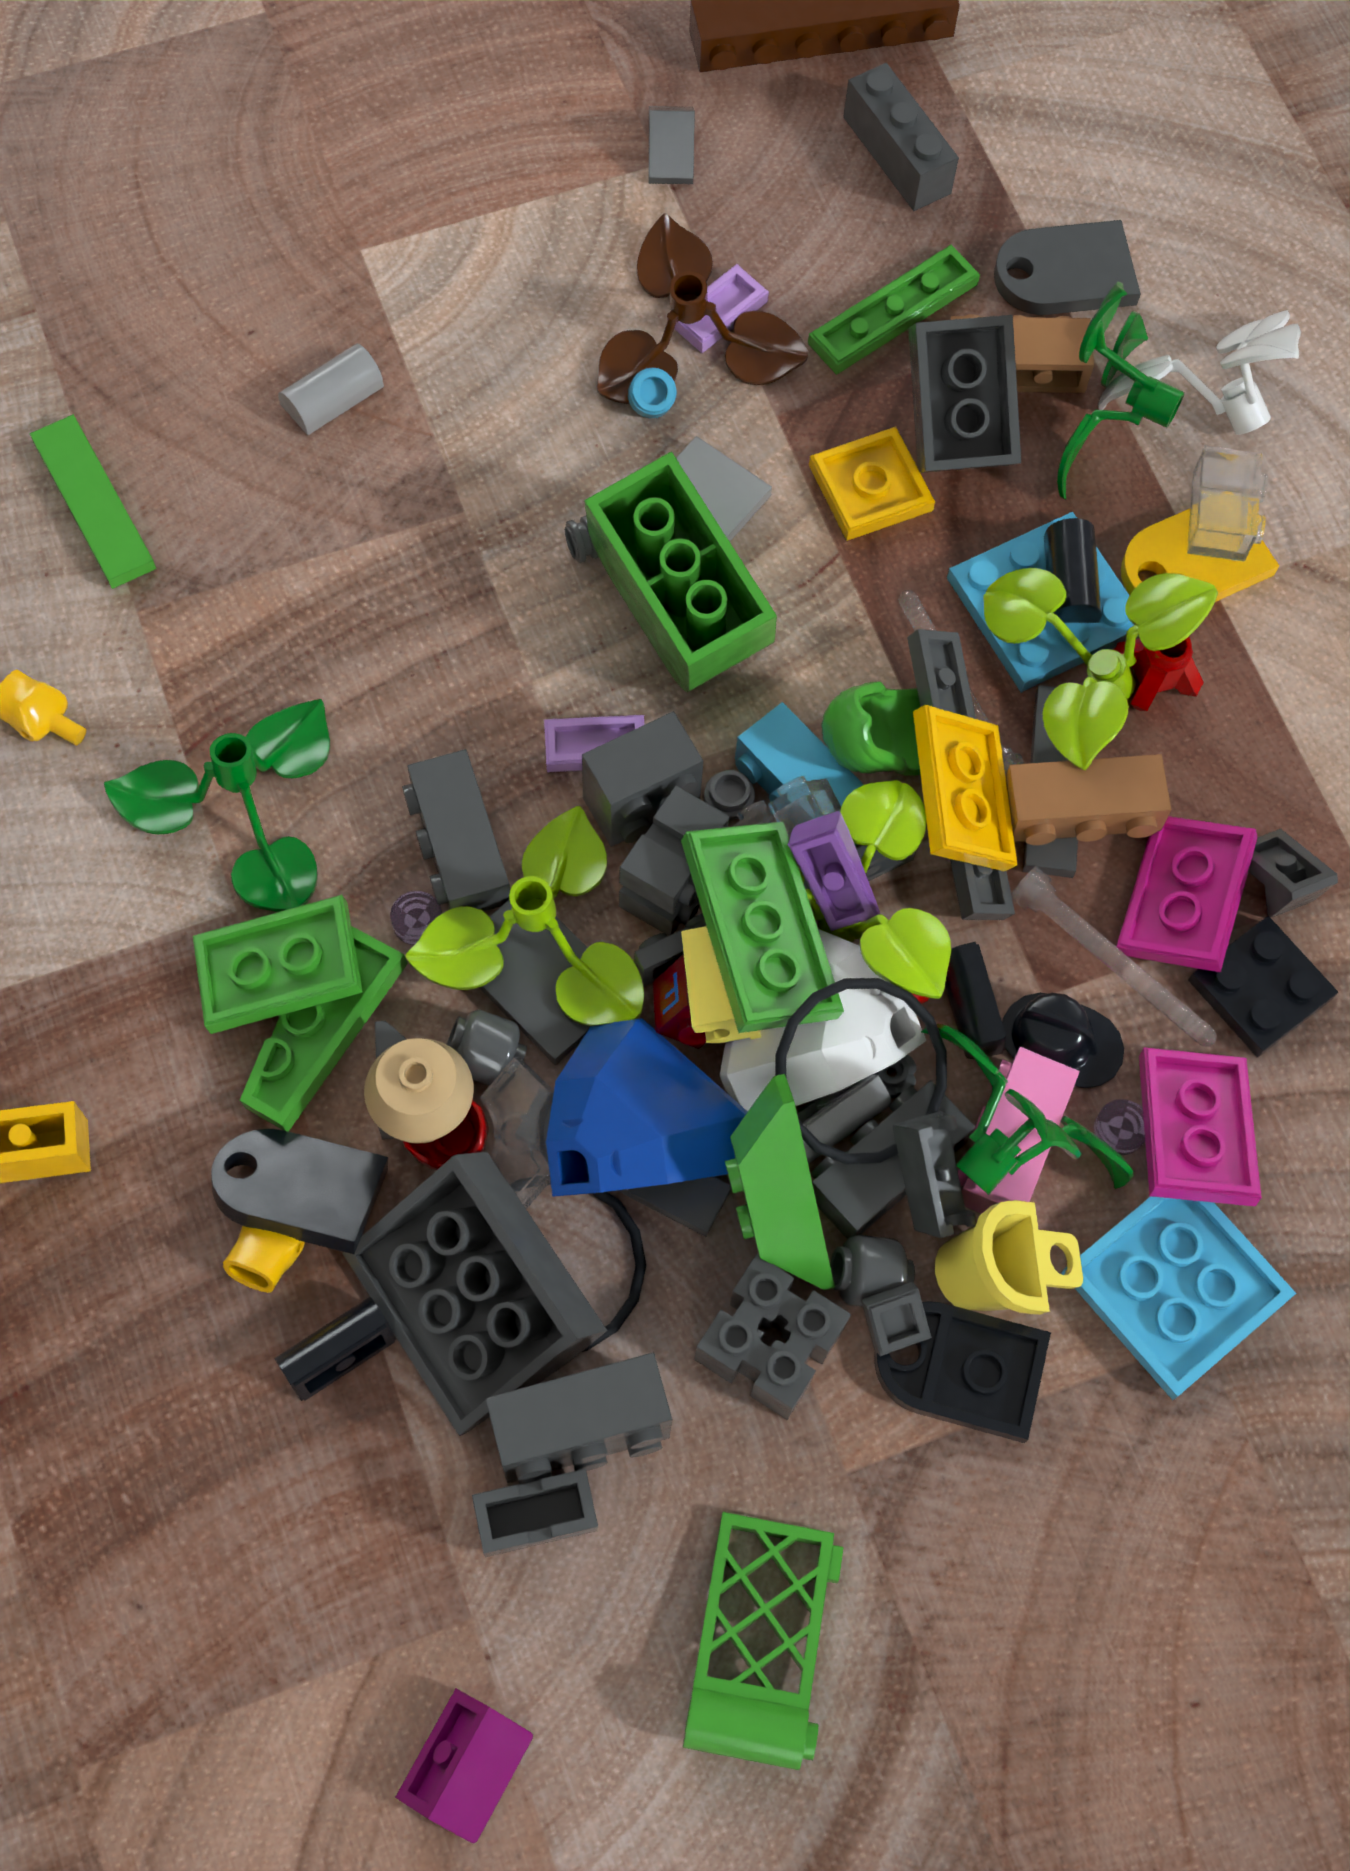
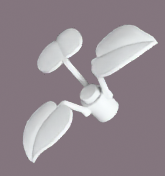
[1098,310,1301,435]

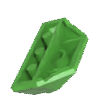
[725,1074,835,1290]

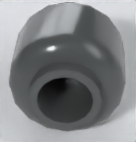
[446,1010,527,1086]
[830,1235,915,1307]

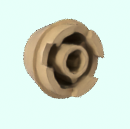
[364,1038,474,1143]

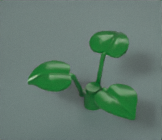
[1057,281,1185,500]
[104,699,330,912]
[921,1024,1134,1195]

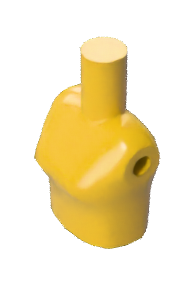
[0,669,86,746]
[223,1226,305,1293]

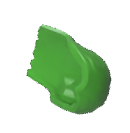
[821,681,921,776]

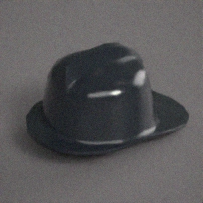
[1002,992,1124,1088]

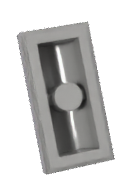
[278,343,384,436]
[797,1074,891,1164]

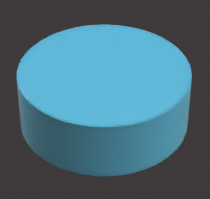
[628,368,677,418]

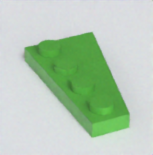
[239,926,408,1132]

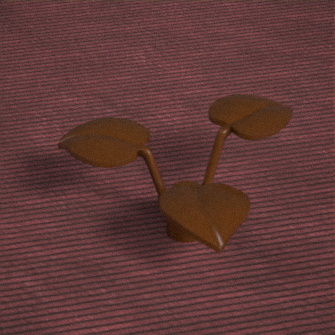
[597,213,808,404]

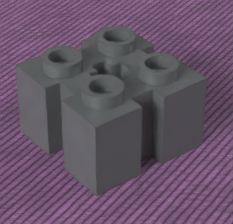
[619,786,729,936]
[694,1254,851,1420]

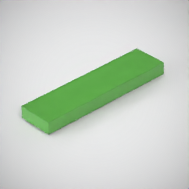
[808,245,980,375]
[29,414,156,589]

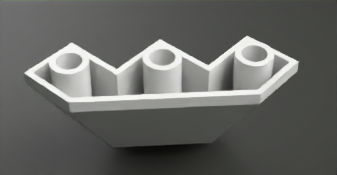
[720,929,927,1111]

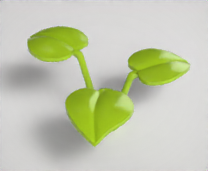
[983,568,1218,770]
[797,780,951,999]
[406,806,644,1026]

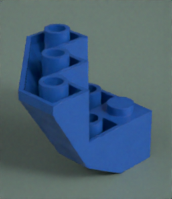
[546,1018,748,1197]

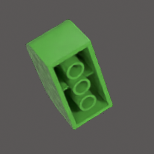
[584,451,777,692]

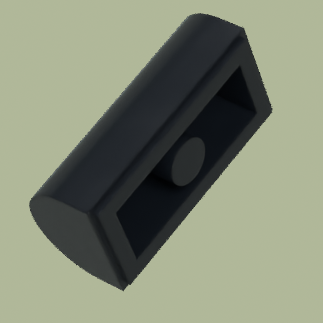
[1044,518,1102,623]
[945,941,1006,1059]
[274,1297,396,1401]

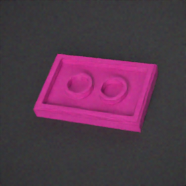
[1116,816,1258,972]
[1139,1047,1262,1206]

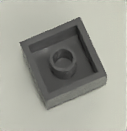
[582,711,704,847]

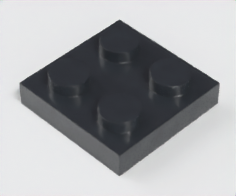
[1188,915,1339,1058]

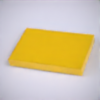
[913,705,1017,871]

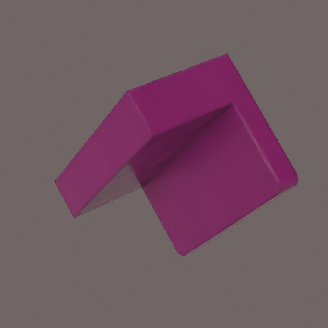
[395,1688,533,1843]

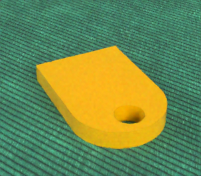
[1121,491,1280,602]

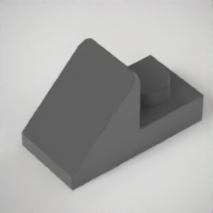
[1248,829,1338,918]

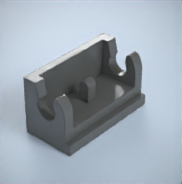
[892,1111,977,1238]

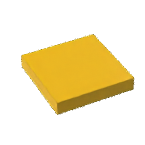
[809,427,935,541]

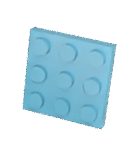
[947,512,1139,692]
[1061,1196,1297,1400]

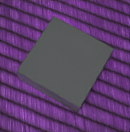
[861,1282,932,1356]

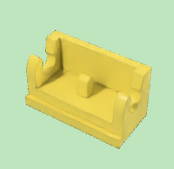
[681,926,761,1043]

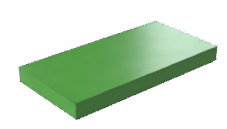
[681,821,844,1033]

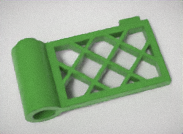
[683,1512,844,1770]

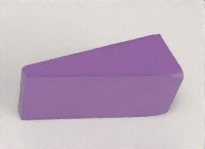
[788,811,880,931]

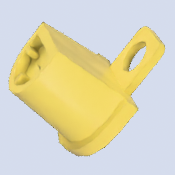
[935,1200,1083,1315]

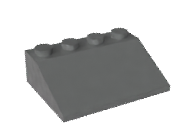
[343,1151,608,1436]

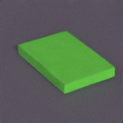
[193,895,363,1034]

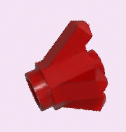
[1114,637,1204,711]

